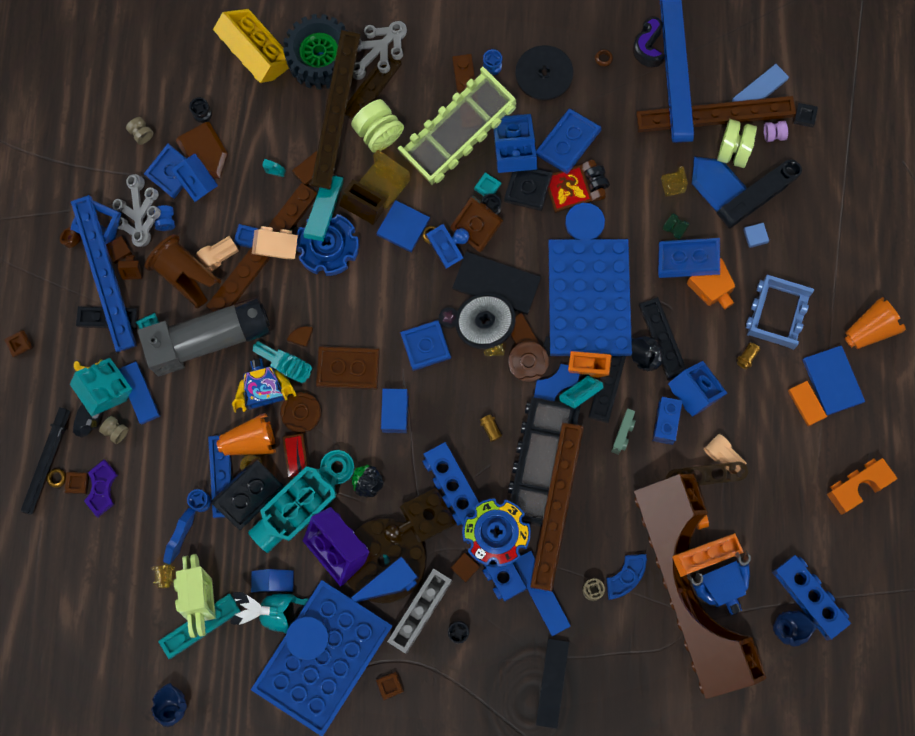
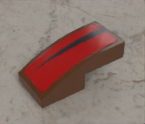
[283,433,308,479]

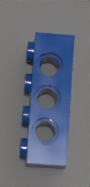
[772,555,851,640]

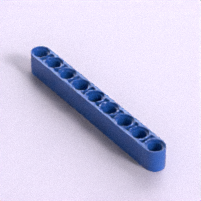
[660,0,694,143]

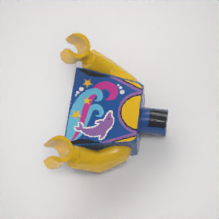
[232,359,296,413]

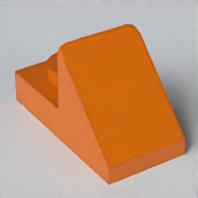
[568,351,612,378]

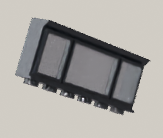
[508,396,581,527]

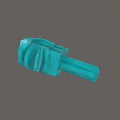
[252,342,312,383]

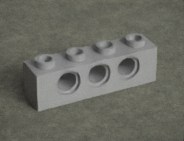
[387,569,452,654]

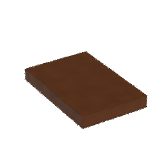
[316,347,380,390]

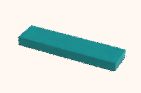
[303,176,344,241]
[158,594,242,659]

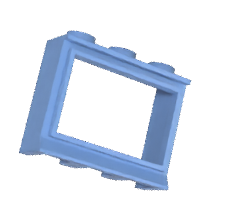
[745,275,814,350]

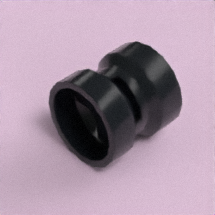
[189,97,212,123]
[585,166,610,192]
[481,194,501,216]
[448,621,469,644]

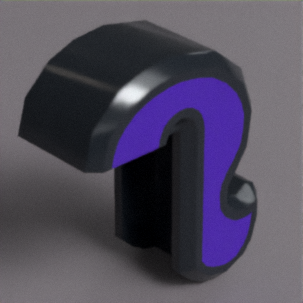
[633,17,665,68]

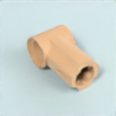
[196,236,239,272]
[704,434,747,474]

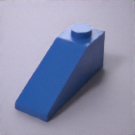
[351,557,419,602]

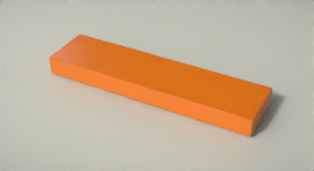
[672,533,744,577]

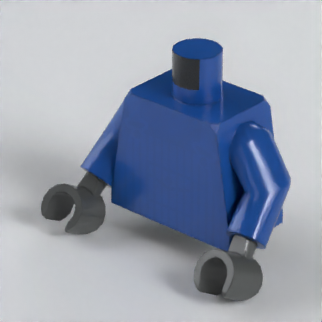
[687,550,751,615]

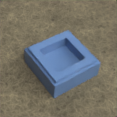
[743,223,769,248]

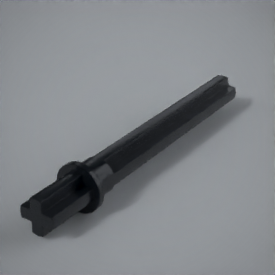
[21,407,71,515]

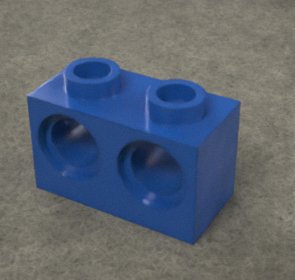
[652,397,682,445]

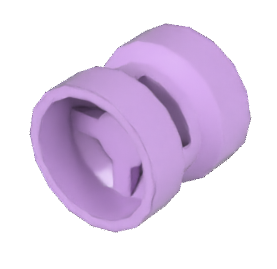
[764,121,788,142]

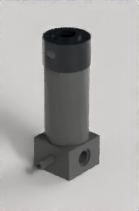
[138,296,271,377]

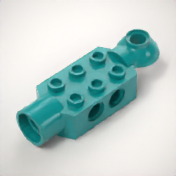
[248,450,354,553]

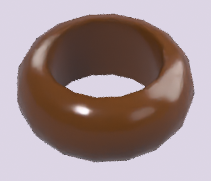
[595,49,613,67]

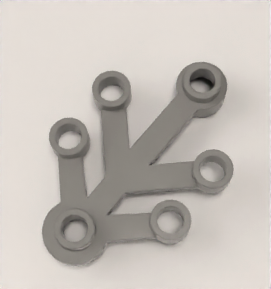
[352,21,407,80]
[112,174,161,247]

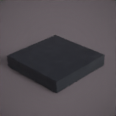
[504,169,553,211]

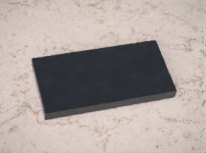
[452,252,541,315]

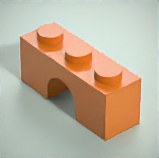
[827,458,898,515]

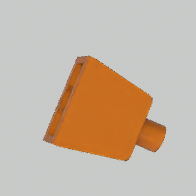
[687,258,735,310]

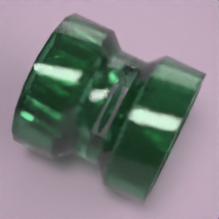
[662,213,690,240]

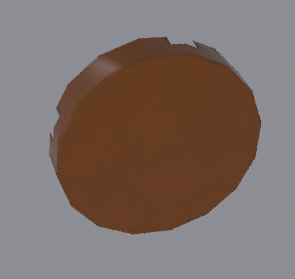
[508,341,549,382]
[280,392,321,433]

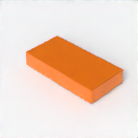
[788,381,827,426]

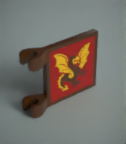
[548,160,606,213]

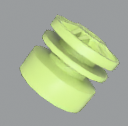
[351,99,404,153]

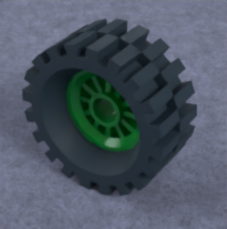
[283,14,348,90]

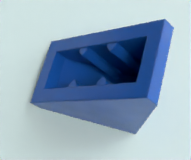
[251,569,294,592]

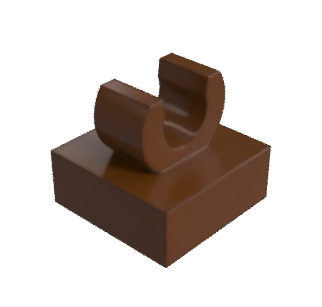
[118,255,143,280]

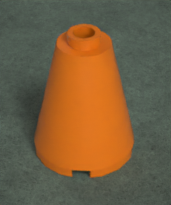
[845,297,906,349]
[217,413,276,456]

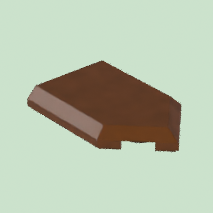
[176,122,228,179]

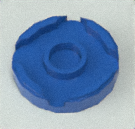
[565,203,605,240]
[286,617,329,660]

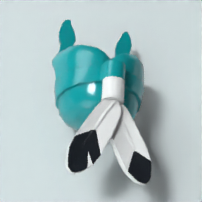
[230,592,309,633]

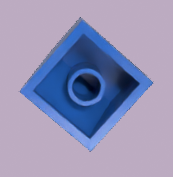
[668,361,728,417]

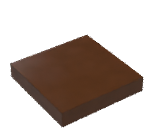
[450,196,504,252]

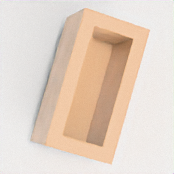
[252,226,298,260]

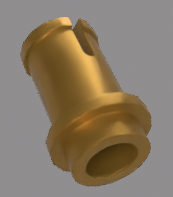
[737,342,760,369]
[480,414,502,442]

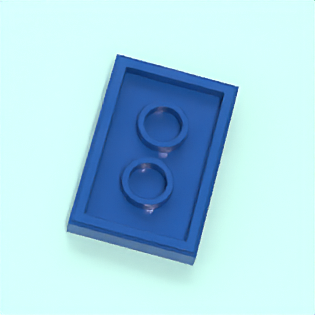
[536,108,601,174]
[658,238,720,278]
[802,345,865,416]

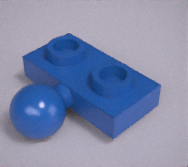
[425,224,469,268]

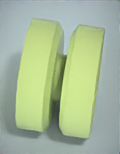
[717,119,757,168]

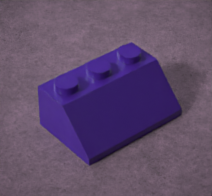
[303,507,369,586]

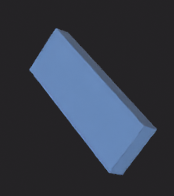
[732,64,789,102]

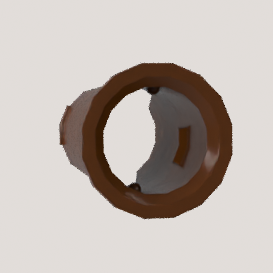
[145,234,221,308]

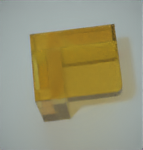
[661,166,688,196]

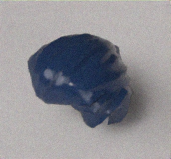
[773,610,817,647]
[151,683,187,727]

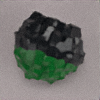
[351,465,384,498]

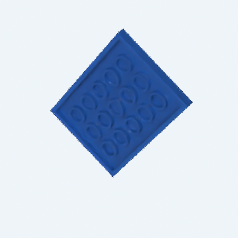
[548,239,632,356]
[251,580,392,736]

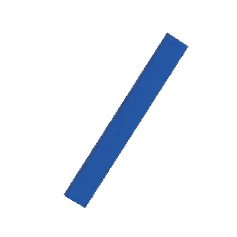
[71,195,137,352]

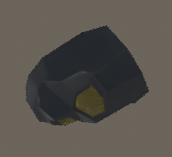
[73,403,103,438]

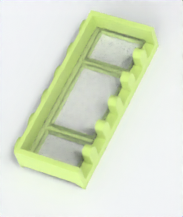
[398,67,516,185]

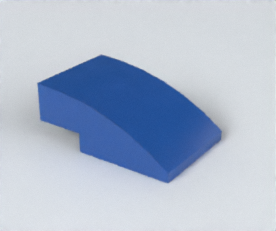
[493,114,537,173]

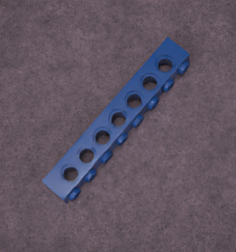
[422,442,527,602]

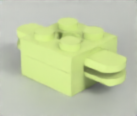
[174,554,216,638]

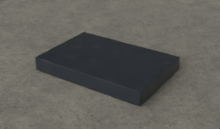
[210,458,285,530]

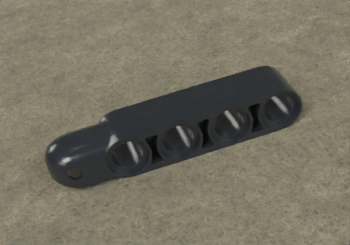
[716,160,802,229]

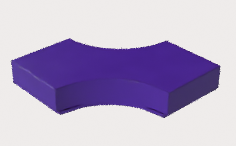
[84,460,118,518]

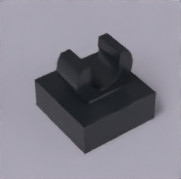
[794,103,818,128]

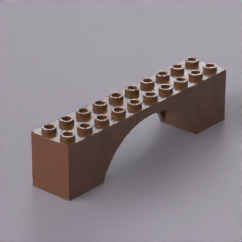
[634,474,767,699]

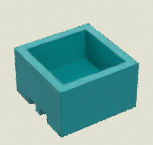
[70,358,132,416]

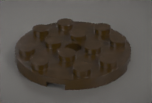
[347,519,426,604]

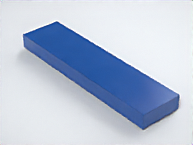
[208,435,232,519]
[513,551,571,636]

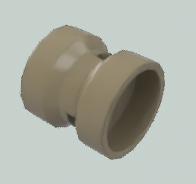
[126,117,153,145]
[99,416,129,444]
[582,578,605,601]

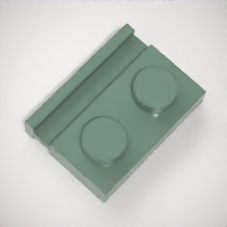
[611,409,636,455]

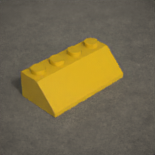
[213,9,289,83]

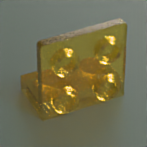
[359,150,410,209]

